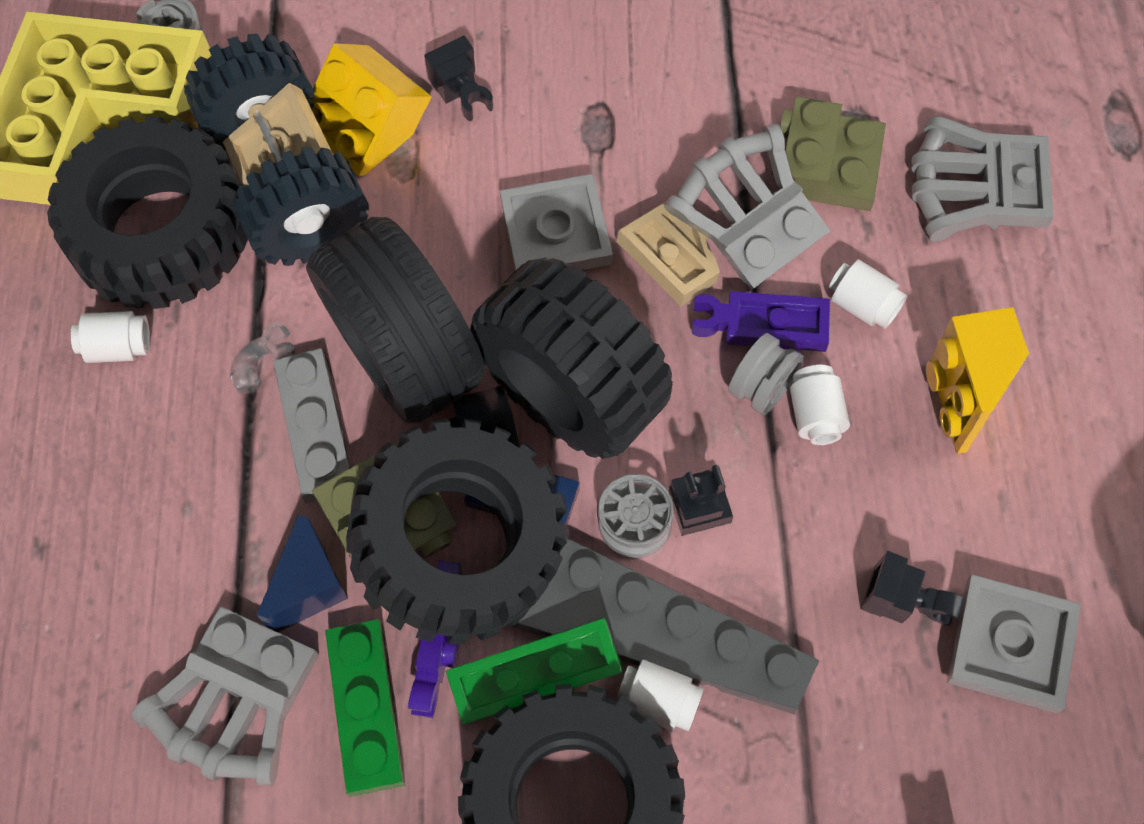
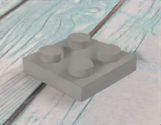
[500,174,613,271]
[947,574,1081,714]

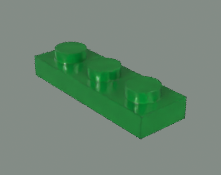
[446,617,623,725]
[325,619,405,797]

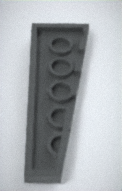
[512,538,820,714]

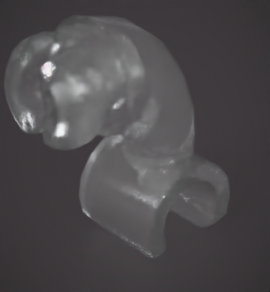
[230,322,295,394]

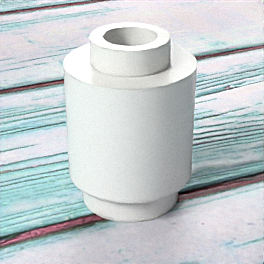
[829,260,907,329]
[71,311,150,363]
[790,365,850,445]
[617,659,704,732]

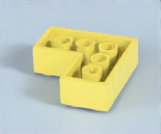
[0,11,211,205]

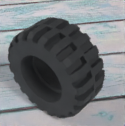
[47,117,248,309]
[470,258,673,459]
[346,419,568,645]
[458,684,686,824]

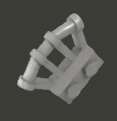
[912,116,1053,242]
[664,123,831,291]
[131,606,319,786]

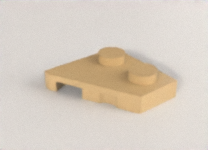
[616,195,720,307]

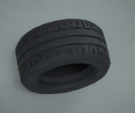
[306,217,485,423]

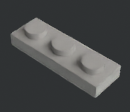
[273,348,351,503]

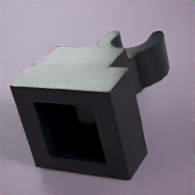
[424,35,493,121]
[668,465,733,536]
[861,551,964,626]

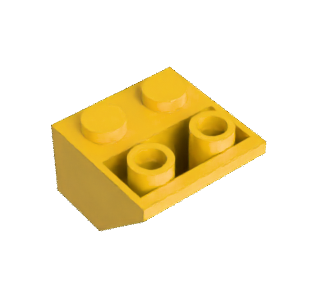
[311,43,432,176]
[926,307,1029,454]

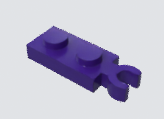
[692,291,830,352]
[408,560,463,719]

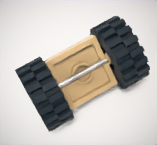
[184,34,369,266]

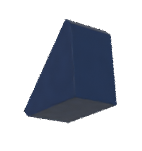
[257,515,348,633]

